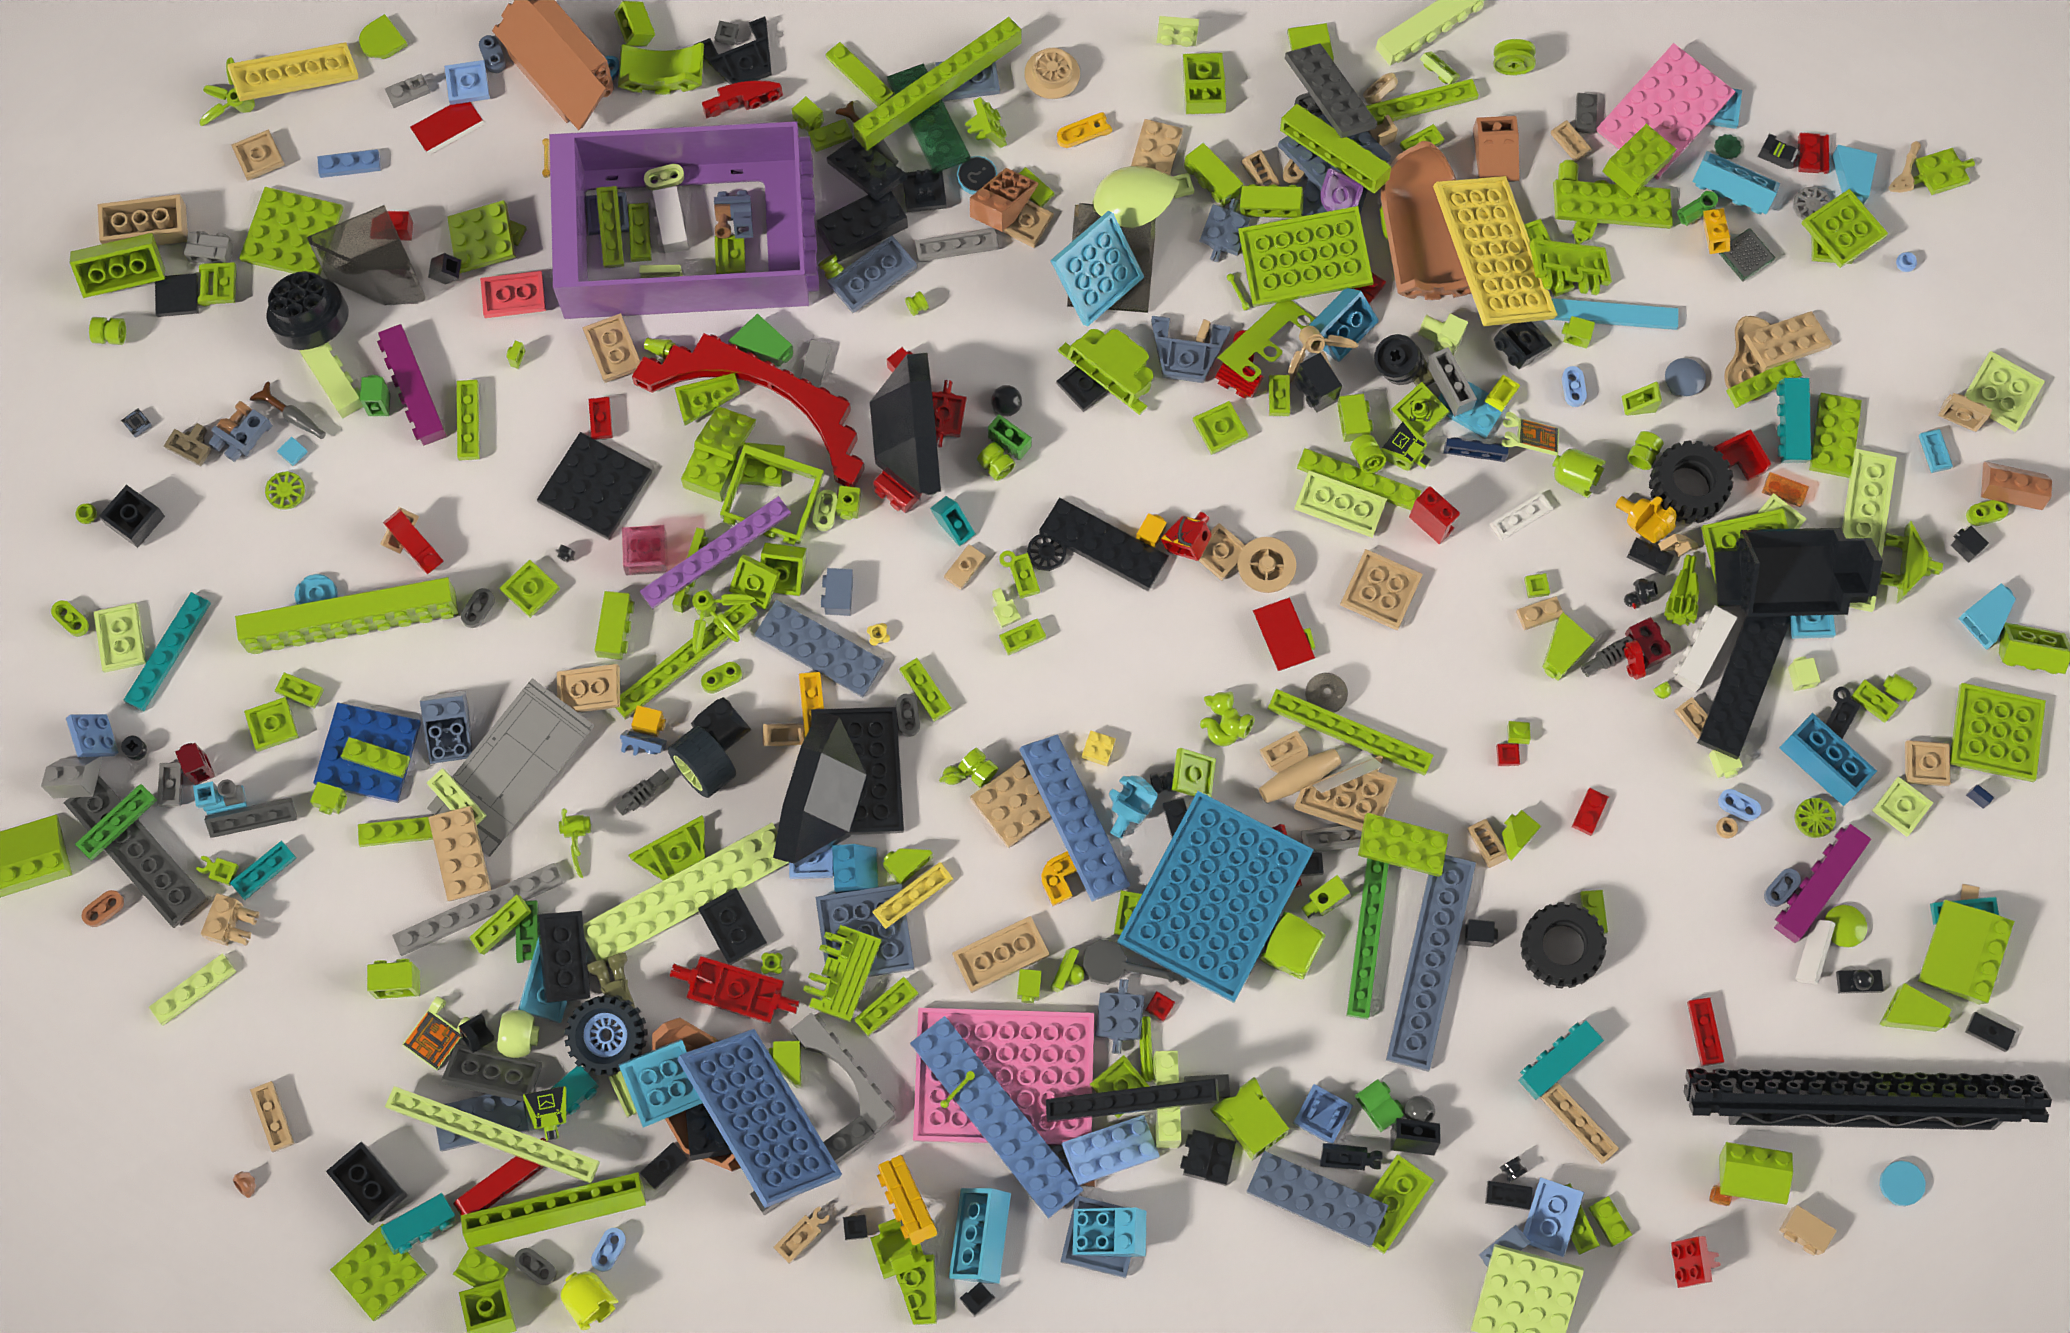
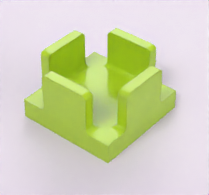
[870,1218,927,1279]

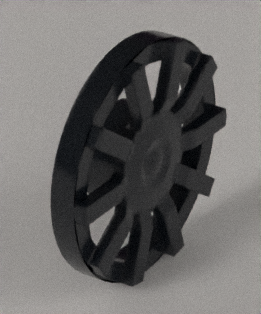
[1027,534,1066,571]

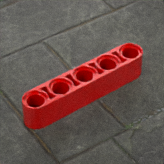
[453,1138,547,1215]

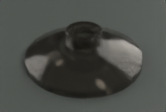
[1305,673,1348,713]

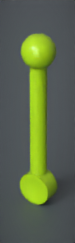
[1227,274,1249,311]
[940,1071,975,1108]

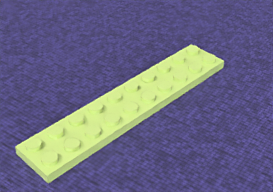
[583,822,789,961]

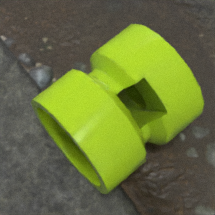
[89,317,126,345]
[1627,431,1664,470]
[1350,434,1386,474]
[977,442,1016,481]
[958,748,999,788]

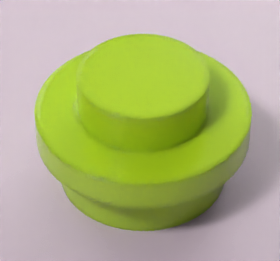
[75,503,97,524]

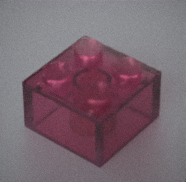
[622,525,668,575]

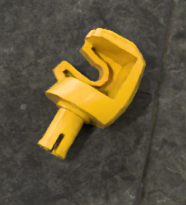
[1616,496,1677,543]

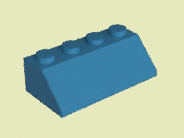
[1779,713,1877,806]

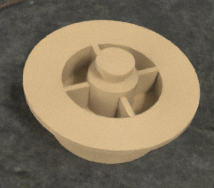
[1025,48,1080,99]
[1238,537,1296,593]

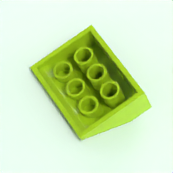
[0,814,72,898]
[1918,900,2015,1005]

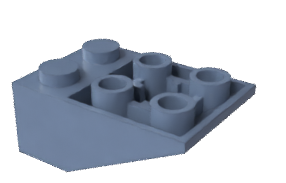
[420,691,473,764]

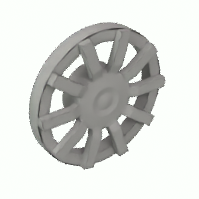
[1793,187,1831,220]

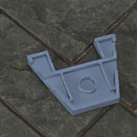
[1151,316,1231,383]

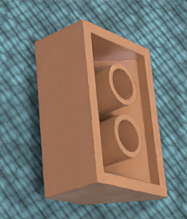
[1981,461,2052,510]

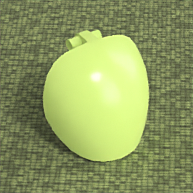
[1092,166,1179,228]

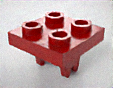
[1671,1236,1721,1288]

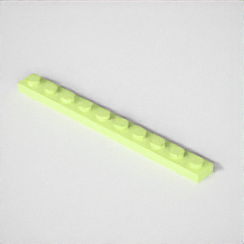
[385,1086,600,1183]

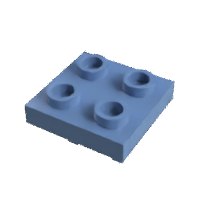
[66,714,119,758]
[1293,1084,1353,1144]

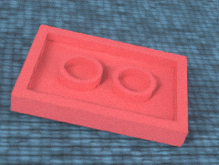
[480,271,546,318]

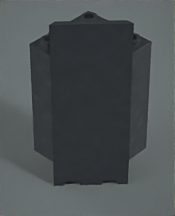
[1713,528,1883,617]

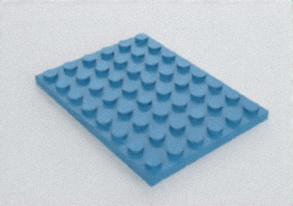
[1117,791,1314,1003]

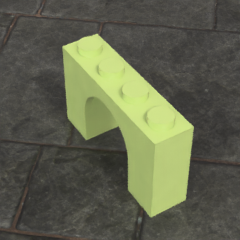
[1153,1051,1181,1149]

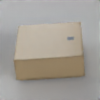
[1196,319,1211,343]

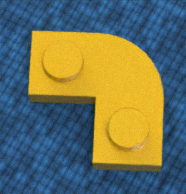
[1041,851,1077,906]

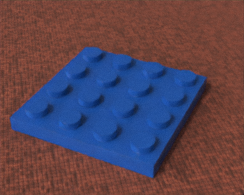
[313,703,421,803]

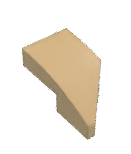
[1658,534,1700,557]

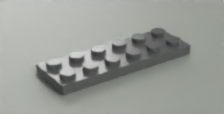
[1285,43,1377,138]

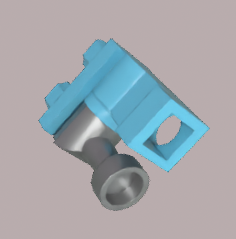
[193,779,247,815]

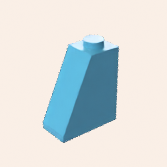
[1832,145,1877,205]
[1958,583,2016,650]

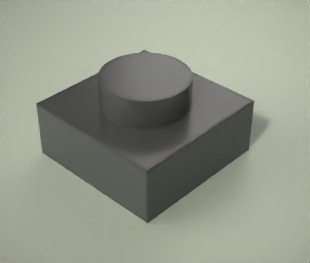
[714,20,739,46]

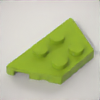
[629,815,705,881]

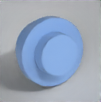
[1896,252,1917,272]

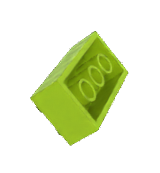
[69,233,165,298]

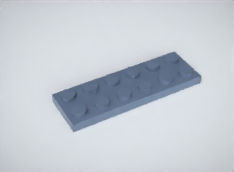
[754,600,885,698]
[1247,1151,1388,1248]

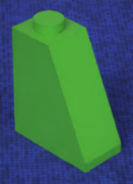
[728,313,793,366]

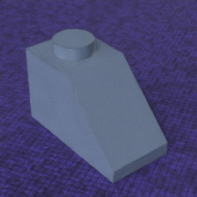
[1479,1225,1531,1267]

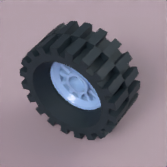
[564,994,648,1075]

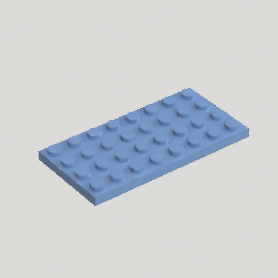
[677,1029,842,1208]

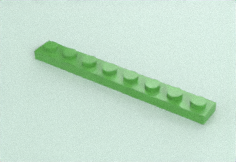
[1346,858,1389,1020]

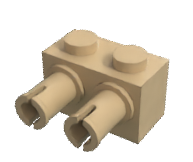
[201,893,259,946]

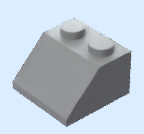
[41,757,102,799]

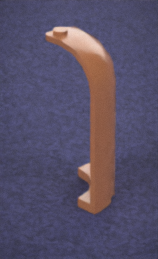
[1381,141,1472,300]

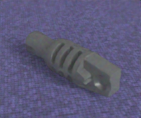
[1580,636,1633,677]
[615,769,669,816]

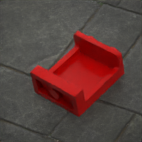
[1409,486,1460,545]

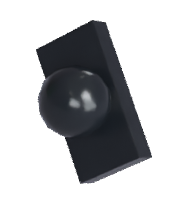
[1836,969,1884,994]

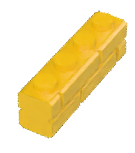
[877,1155,938,1245]

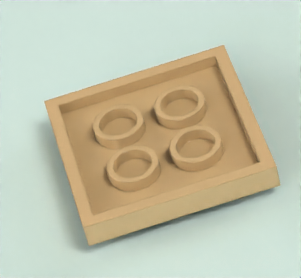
[1340,549,1423,631]
[970,759,1052,848]

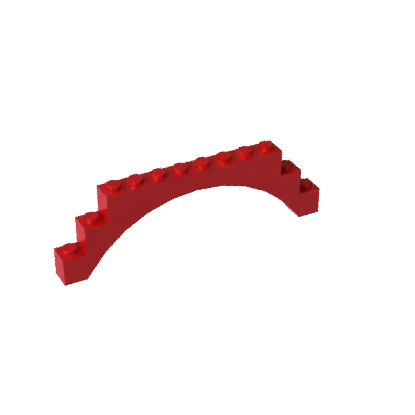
[632,333,865,487]

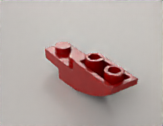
[702,81,783,119]

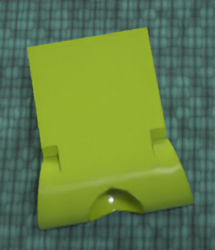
[1210,1077,1289,1160]

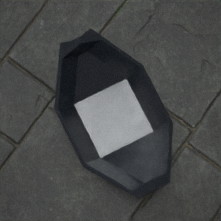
[869,353,941,501]
[773,711,868,868]

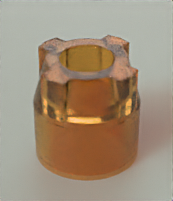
[1709,1185,1732,1206]

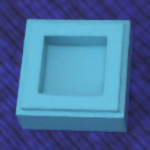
[277,437,308,466]

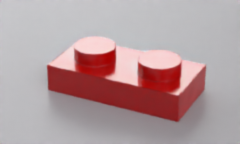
[588,397,613,440]
[1571,788,1609,836]

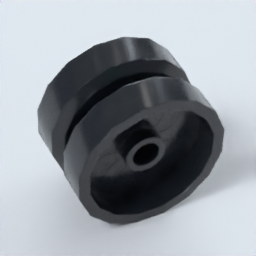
[1374,334,1425,385]

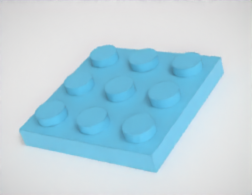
[618,1039,703,1128]

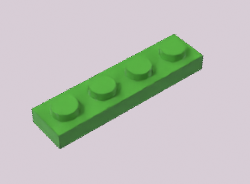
[75,784,157,861]

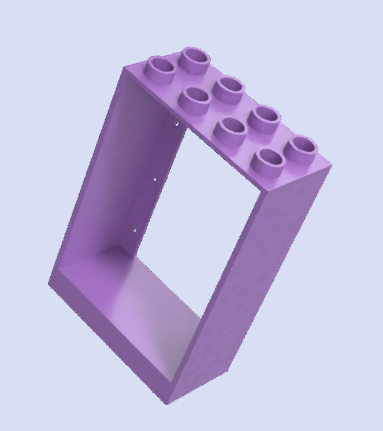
[549,121,819,319]

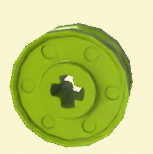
[1493,39,1536,75]

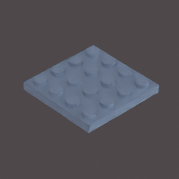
[1278,113,1391,191]
[815,884,914,979]

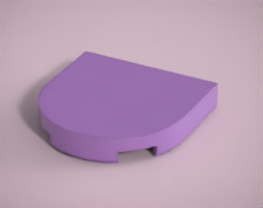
[1321,169,1364,211]

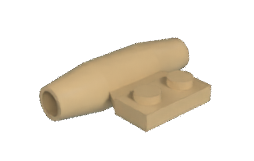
[1259,730,1341,803]

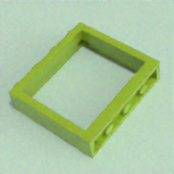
[720,444,824,545]

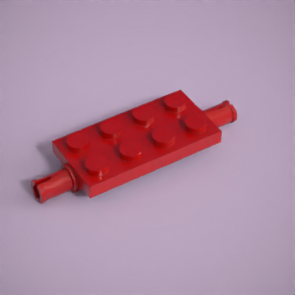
[670,956,800,1024]

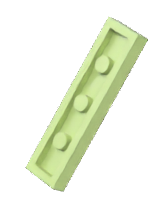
[149,953,236,1025]

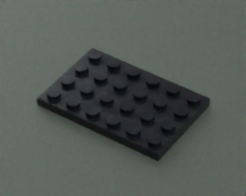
[811,707,904,835]

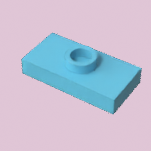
[1919,429,1953,473]

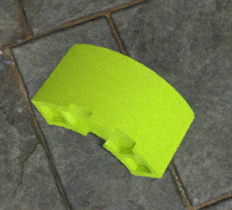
[618,42,704,95]

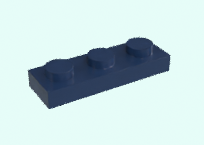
[1443,437,1509,462]

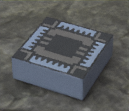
[121,408,152,438]

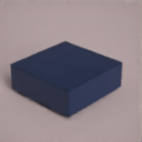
[1966,785,1994,808]

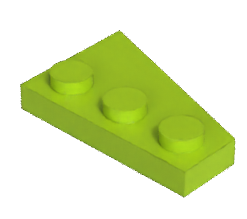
[675,373,740,426]
[896,1254,937,1325]

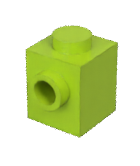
[792,96,824,132]
[836,486,861,520]
[310,782,347,815]

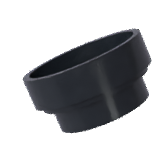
[266,271,349,350]

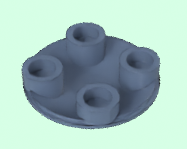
[1665,358,1706,396]

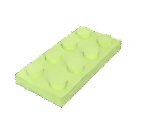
[1294,471,1387,538]

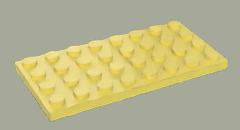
[1433,176,1557,326]

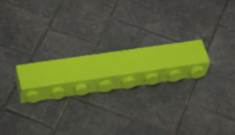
[461,1172,646,1249]

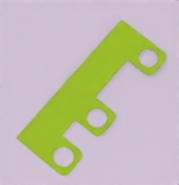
[1217,300,1315,382]

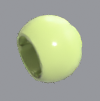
[498,1010,540,1058]

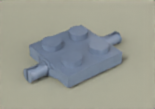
[1199,199,1250,262]
[1095,979,1144,1054]

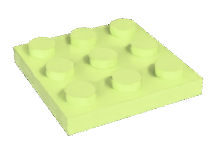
[1964,351,2045,432]

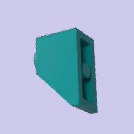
[930,496,976,546]

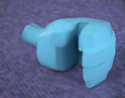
[1109,776,1158,839]

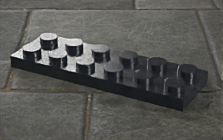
[1039,497,1169,592]

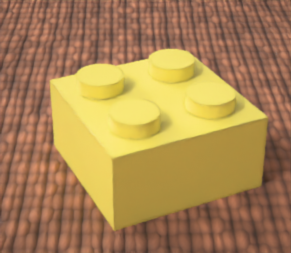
[1082,730,1116,766]

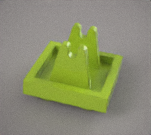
[965,97,1007,148]

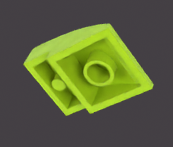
[1183,53,1226,114]

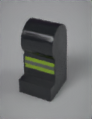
[1757,133,1800,169]

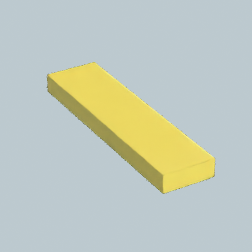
[873,862,953,929]

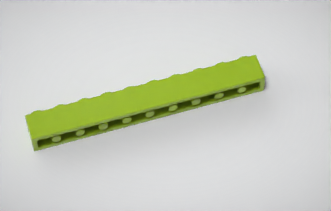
[853,17,1022,150]

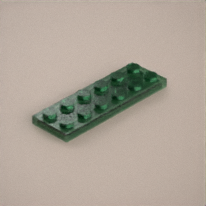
[887,63,970,174]

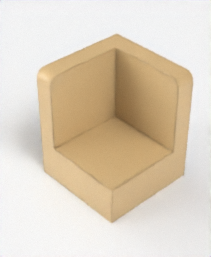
[1368,115,1398,147]

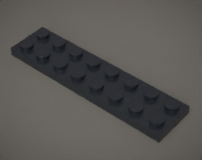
[1697,615,1791,760]

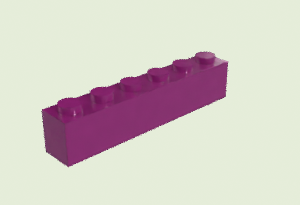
[377,324,447,446]
[1774,824,1872,943]

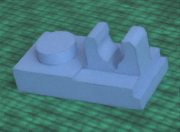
[620,730,667,756]

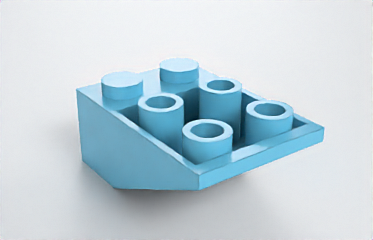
[1073,1207,1147,1257]

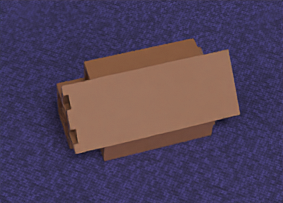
[492,0,614,131]

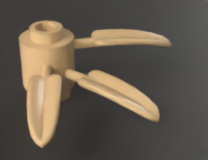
[1288,326,1358,382]

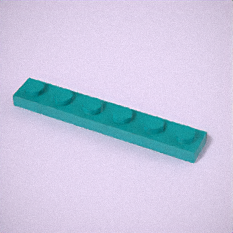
[123,592,211,712]

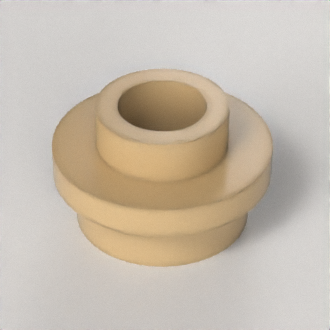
[1716,817,1738,839]

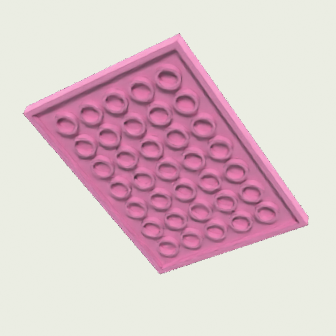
[913,1008,1094,1145]

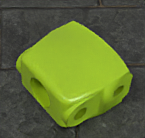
[1260,911,1326,980]

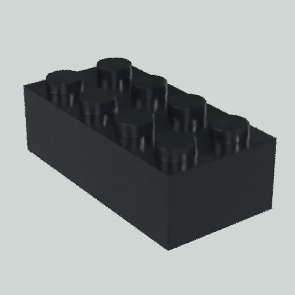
[816,191,908,262]

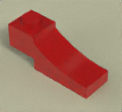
[383,509,444,574]

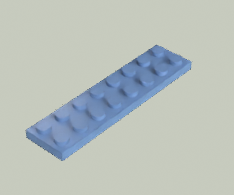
[1019,735,1131,902]

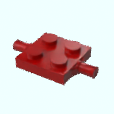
[932,380,967,448]

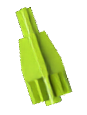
[1664,554,1699,626]

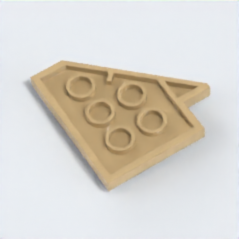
[1294,756,1397,831]

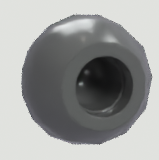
[1404,1095,1435,1122]

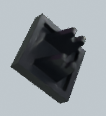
[903,169,947,212]

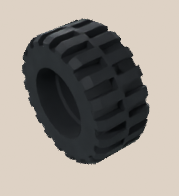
[1649,440,1734,524]
[1520,902,1607,989]

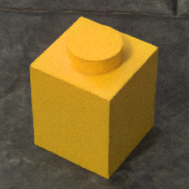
[1136,513,1167,548]
[631,705,666,737]

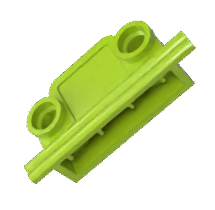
[1058,329,1153,415]

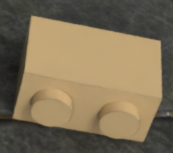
[1779,1205,1837,1255]

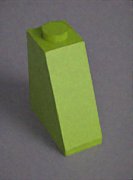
[1542,612,1595,681]
[1880,983,1952,1032]

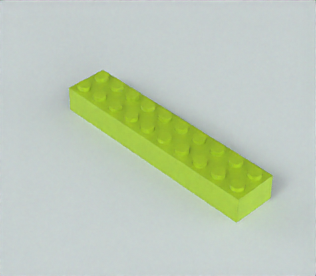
[235,577,459,654]

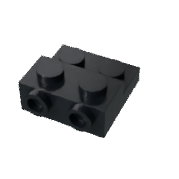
[1493,321,1552,370]
[1180,1130,1236,1186]

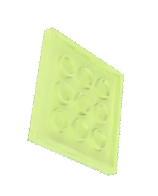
[1471,1244,1584,1333]

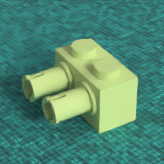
[1418,314,1468,356]

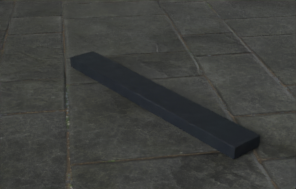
[1045,1078,1219,1122]

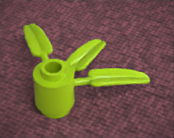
[199,57,255,126]
[692,590,756,654]
[559,808,591,878]

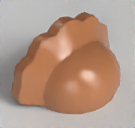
[233,1171,256,1198]

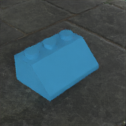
[1309,288,1379,362]

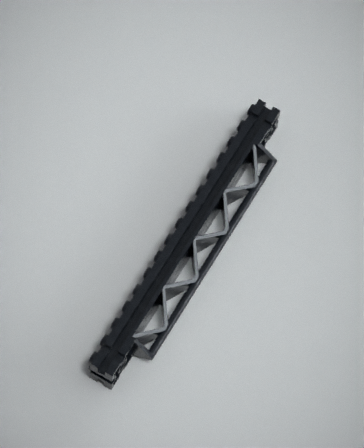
[1683,1068,2052,1130]

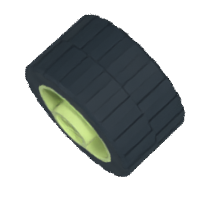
[668,726,736,798]

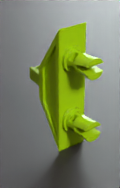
[1879,521,1943,603]

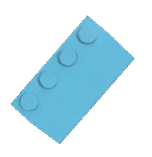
[1692,151,1780,214]
[949,1188,1011,1284]

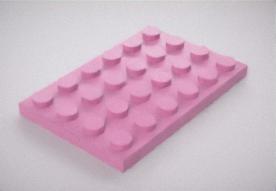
[1596,43,1736,180]

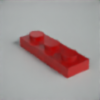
[1687,998,1724,1067]

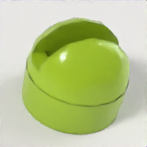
[1653,681,1672,699]

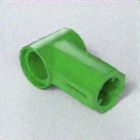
[1677,191,1718,226]

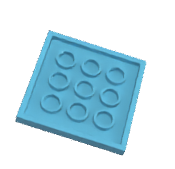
[1050,211,1144,326]

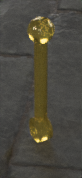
[542,138,550,178]

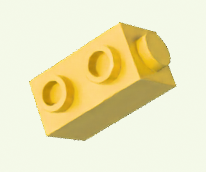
[1703,208,1730,254]

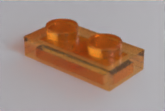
[1761,472,1809,507]

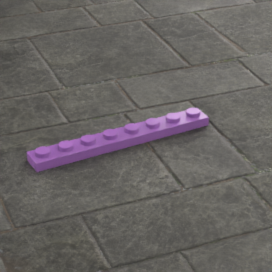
[640,496,791,609]

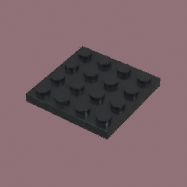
[537,432,652,540]

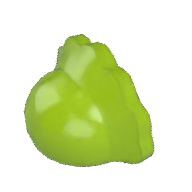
[939,765,966,785]

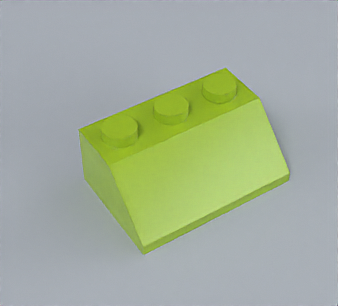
[1999,622,2070,674]
[1719,1142,1793,1205]

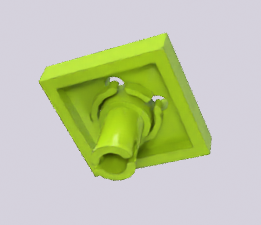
[1391,382,1450,437]

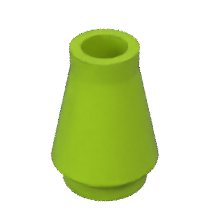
[644,338,676,359]

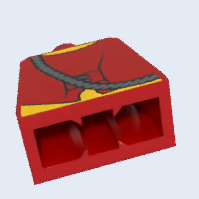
[1161,512,1212,561]

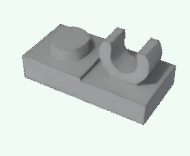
[385,74,430,108]

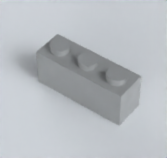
[1426,347,1477,417]

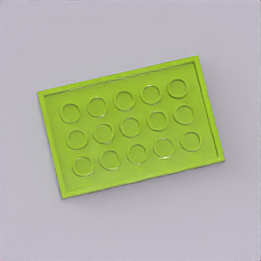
[1238,206,1373,307]

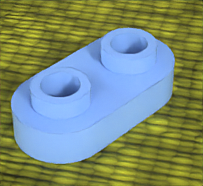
[1562,366,1587,407]
[1718,789,1761,821]
[591,1228,626,1272]

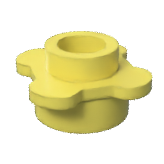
[867,623,890,646]

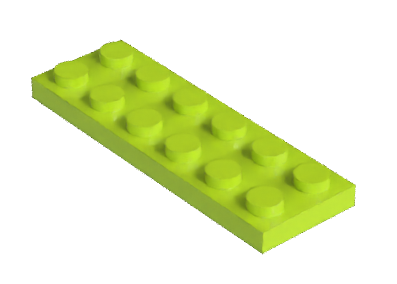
[1553,179,1673,229]

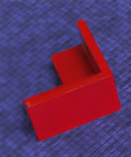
[1713,429,1771,481]

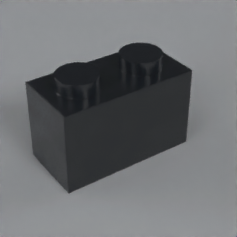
[1390,1118,1440,1156]

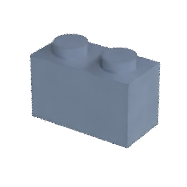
[821,568,853,616]

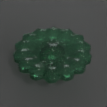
[1714,134,1742,160]

